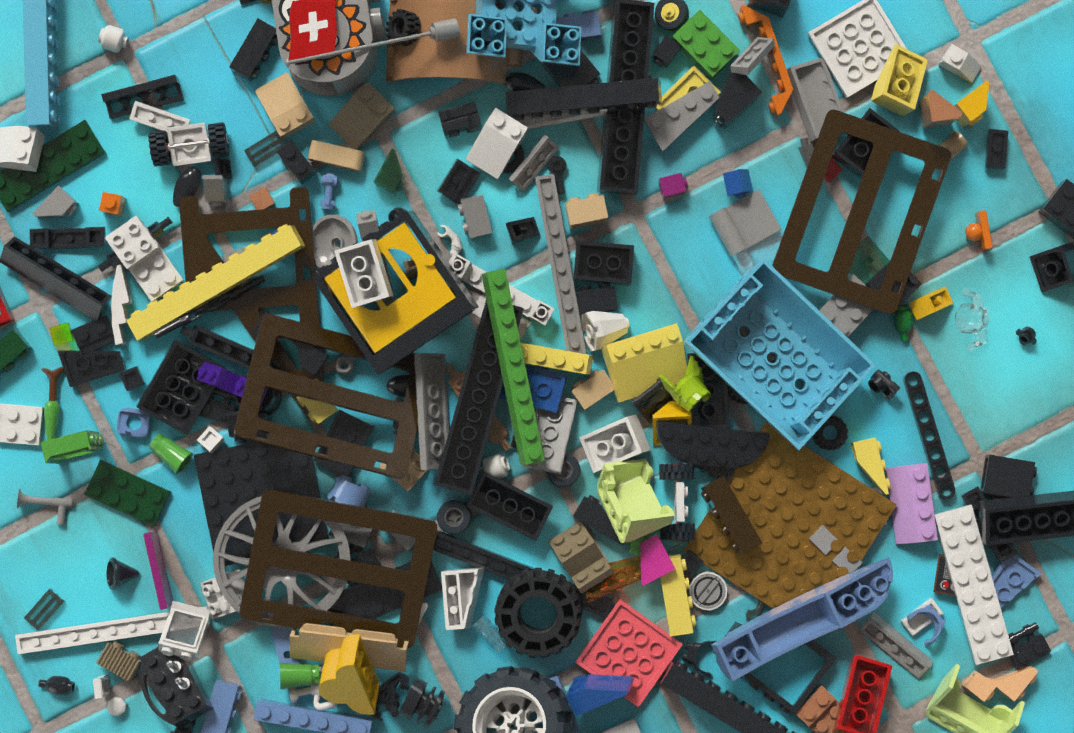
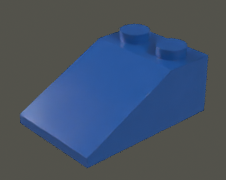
[566,674,634,716]

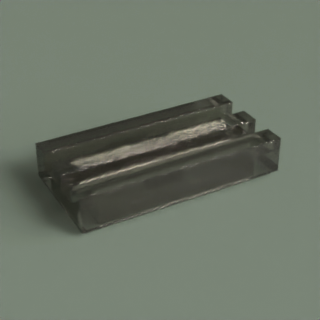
[244,131,285,167]
[24,588,65,631]

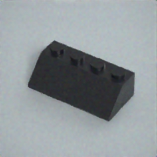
[467,472,553,541]

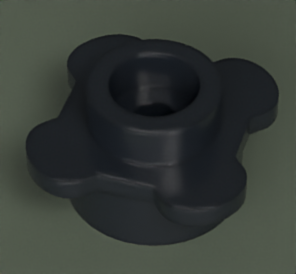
[1016,327,1037,345]

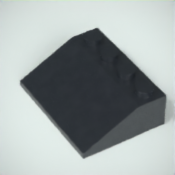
[136,339,226,435]

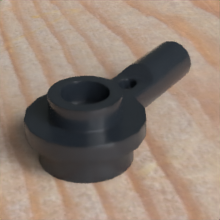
[548,156,567,195]

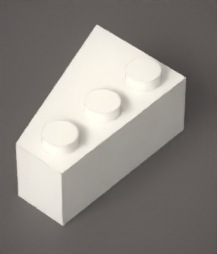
[441,567,485,630]

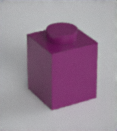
[658,173,688,199]

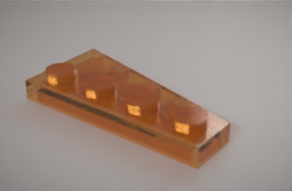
[585,556,641,603]

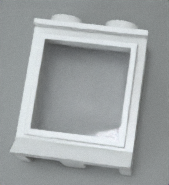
[158,601,211,661]

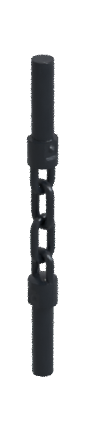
[153,275,265,339]

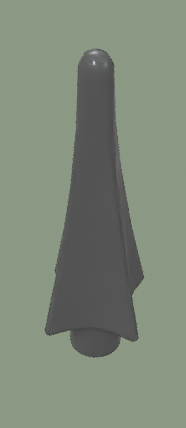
[798,138,813,167]

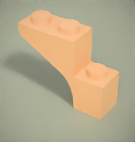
[962,666,1038,702]

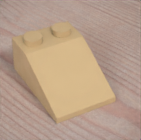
[255,72,316,140]

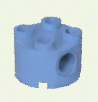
[327,475,371,507]

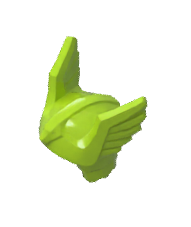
[658,356,711,412]

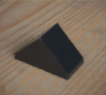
[506,217,540,245]

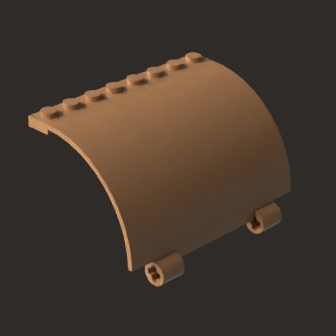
[386,0,523,84]

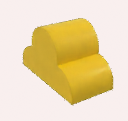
[318,634,380,715]

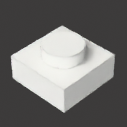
[197,426,225,453]

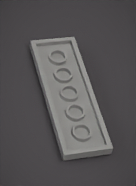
[414,353,449,470]

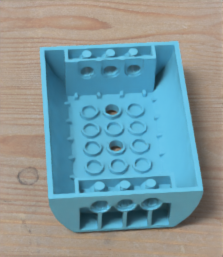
[684,258,876,450]

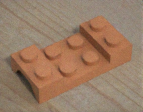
[796,684,839,733]

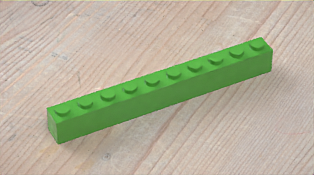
[481,269,545,465]

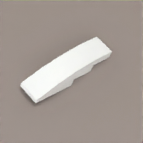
[111,265,133,346]

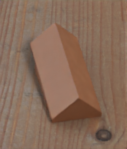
[919,89,963,129]

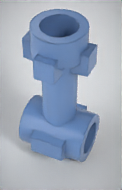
[320,174,338,210]

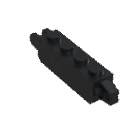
[180,325,282,369]

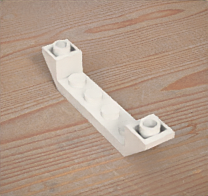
[449,253,554,325]

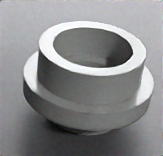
[335,355,354,375]

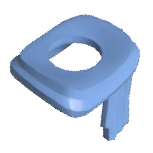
[116,408,151,438]

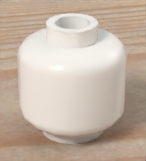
[98,25,128,53]
[480,454,510,479]

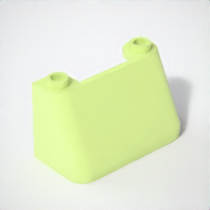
[597,459,674,543]

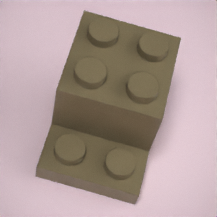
[548,521,614,594]

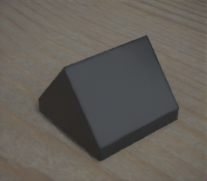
[214,159,232,179]

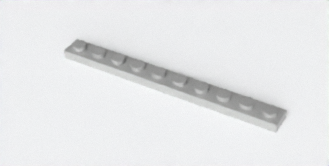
[535,174,586,354]

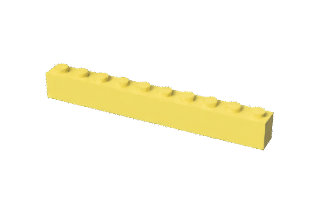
[126,224,305,341]

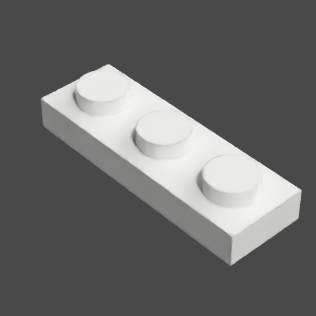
[129,101,191,132]

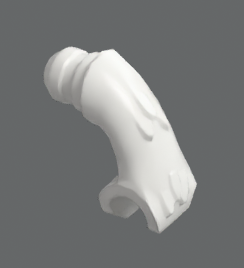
[437,225,463,256]

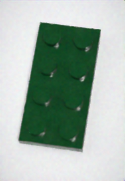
[84,460,171,527]

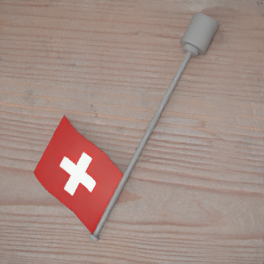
[285,0,460,67]

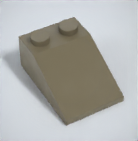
[328,81,396,150]

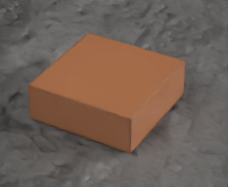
[249,187,275,210]

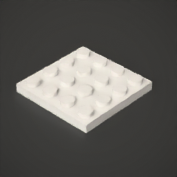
[808,0,907,99]

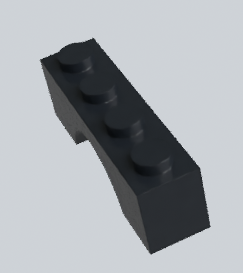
[251,313,329,375]

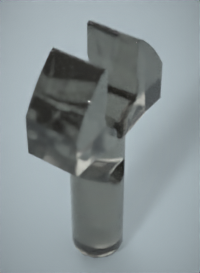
[745,600,766,622]

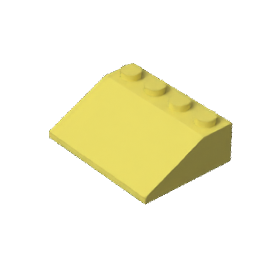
[601,323,687,403]

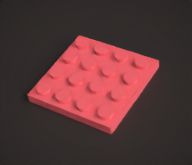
[575,599,683,707]

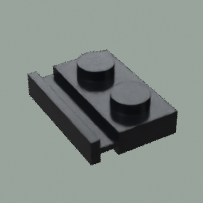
[437,159,481,205]
[71,315,115,351]

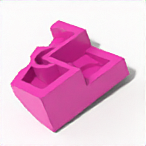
[640,534,675,586]

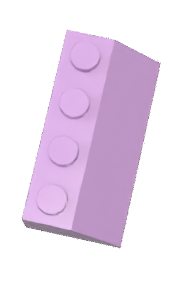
[885,463,938,544]

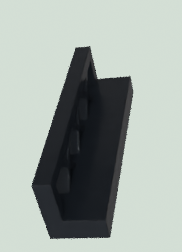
[101,75,184,119]

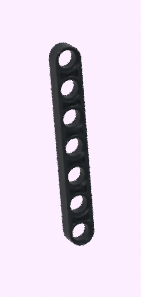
[903,371,956,499]

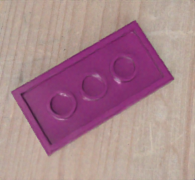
[143,531,173,610]

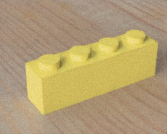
[521,343,594,375]
[660,554,696,637]

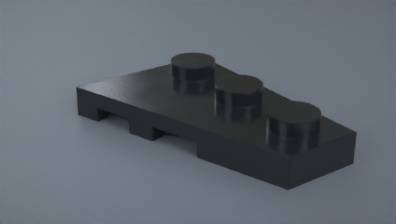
[57,350,126,387]

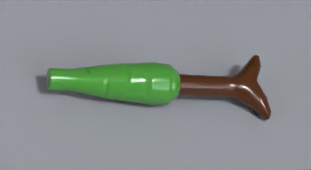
[41,367,64,440]

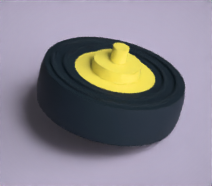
[655,0,689,31]

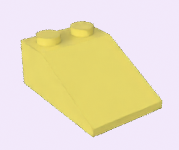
[871,44,928,116]

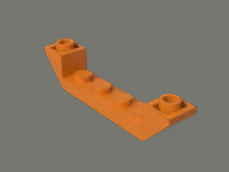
[738,5,793,118]

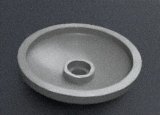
[312,215,358,270]

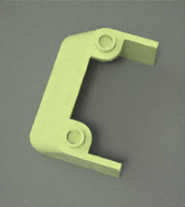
[926,664,1025,733]

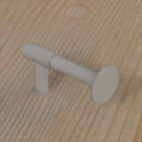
[17,489,73,524]

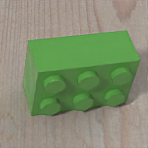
[672,10,740,81]

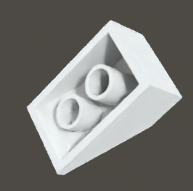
[465,108,528,180]
[0,126,45,172]
[579,414,651,473]

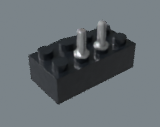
[140,638,213,728]

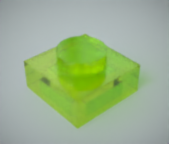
[49,322,74,346]

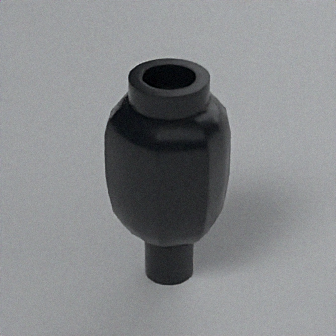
[38,676,75,696]

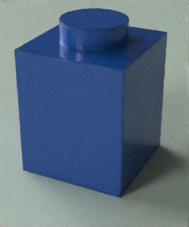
[723,169,753,199]

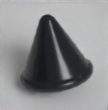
[106,557,139,590]

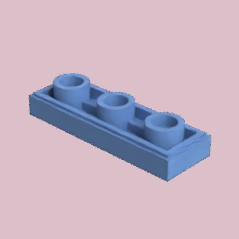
[271,627,301,664]

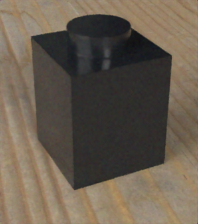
[652,35,681,68]

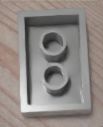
[819,274,873,337]

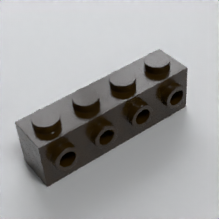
[701,476,762,555]

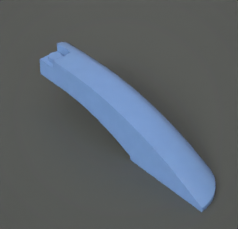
[711,558,893,681]

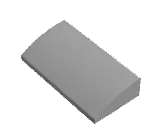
[787,57,843,142]

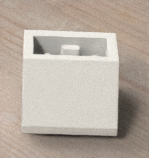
[200,569,245,619]

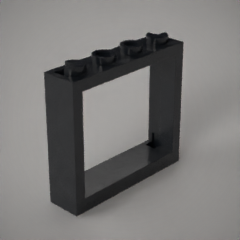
[740,640,836,714]

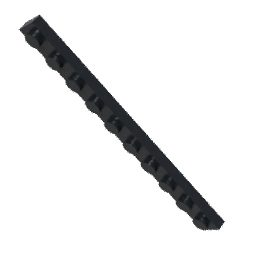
[433,530,613,618]

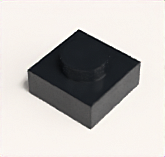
[119,366,145,391]

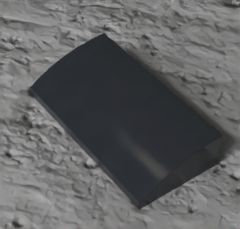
[687,353,730,429]

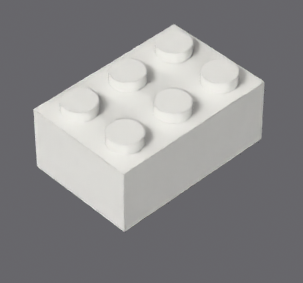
[334,239,393,308]

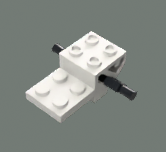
[98,215,184,302]

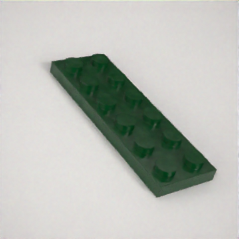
[0,120,106,212]

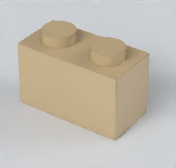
[571,369,614,410]

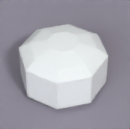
[107,697,127,716]

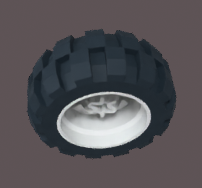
[454,666,576,733]

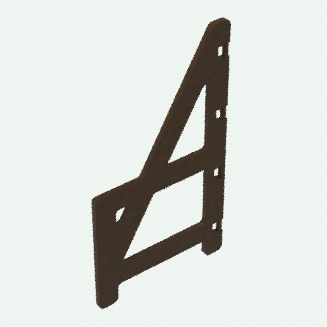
[179,187,324,420]

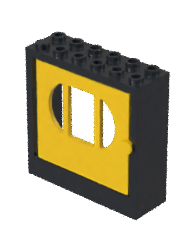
[312,210,479,375]

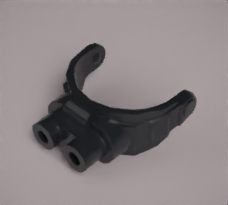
[682,641,717,677]

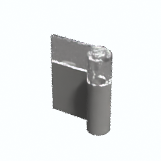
[709,189,783,276]

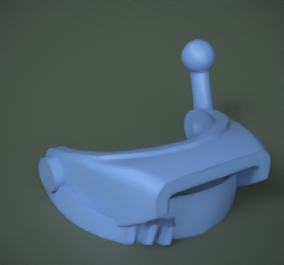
[907,604,946,646]

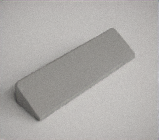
[859,612,933,679]

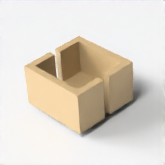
[565,193,608,230]

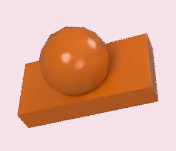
[965,210,993,251]

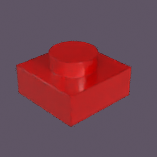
[824,157,843,183]

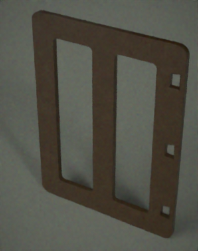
[772,109,951,314]
[234,314,418,479]
[239,489,437,648]

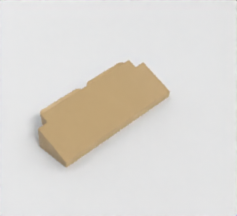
[290,623,408,672]

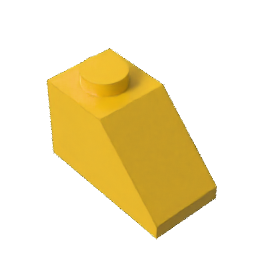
[909,286,953,320]

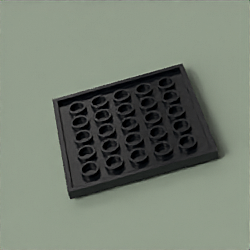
[194,442,329,566]

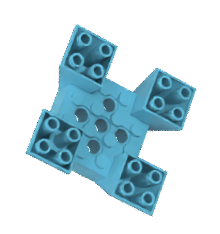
[466,0,581,66]

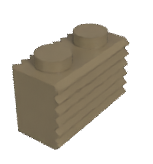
[96,641,141,682]

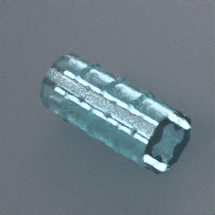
[472,614,507,654]

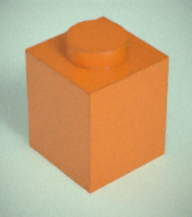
[99,192,126,217]

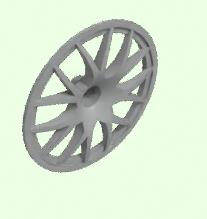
[213,496,350,627]

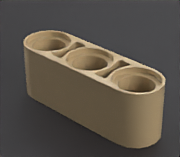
[307,140,365,172]

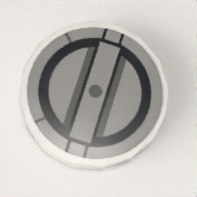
[689,572,727,610]

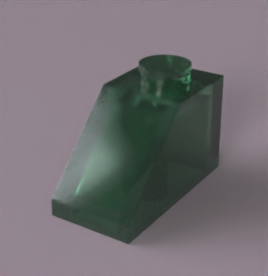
[373,149,405,195]

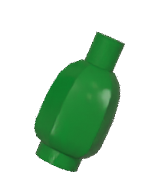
[894,305,913,341]

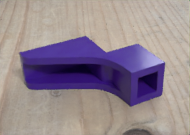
[196,362,268,405]

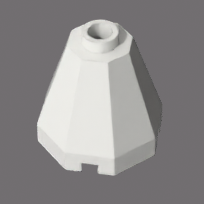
[581,311,630,352]

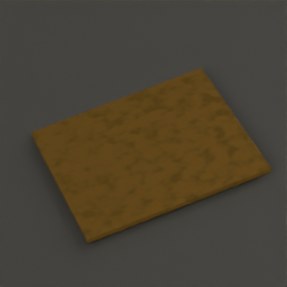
[683,422,897,609]

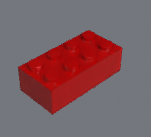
[832,654,893,733]

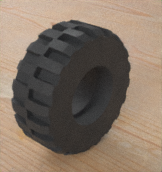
[494,568,582,658]

